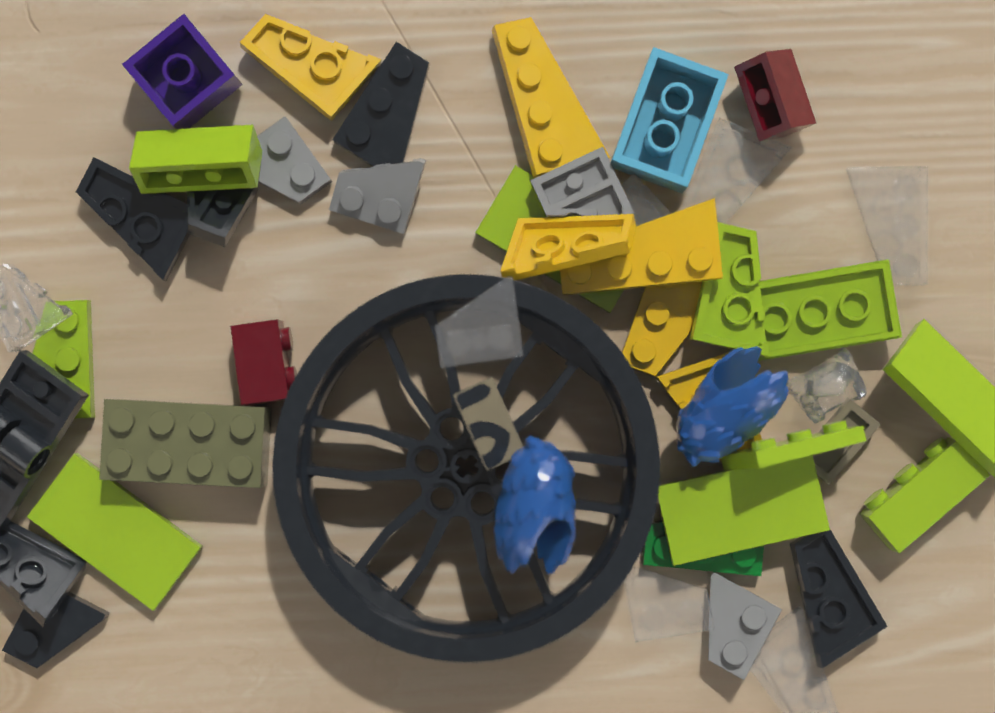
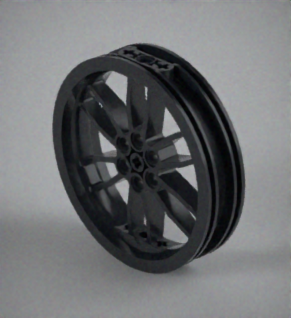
[273,274,660,662]

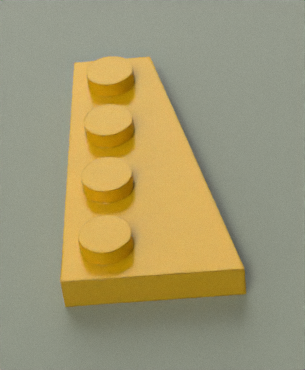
[492,17,610,178]
[560,198,723,295]

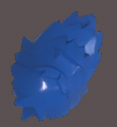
[676,346,789,467]
[494,436,576,574]

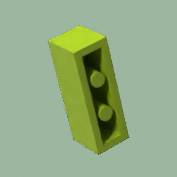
[129,125,263,194]
[859,437,991,553]

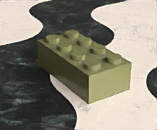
[99,399,272,488]

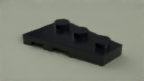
[332,41,430,167]
[76,157,190,281]
[0,521,87,627]
[790,530,888,668]

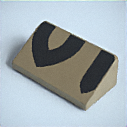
[454,377,523,471]

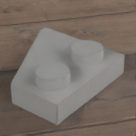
[257,116,333,204]
[530,147,636,218]
[329,158,426,234]
[708,572,782,680]

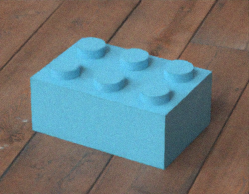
[610,47,729,193]

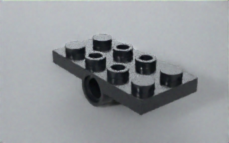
[0,350,89,527]

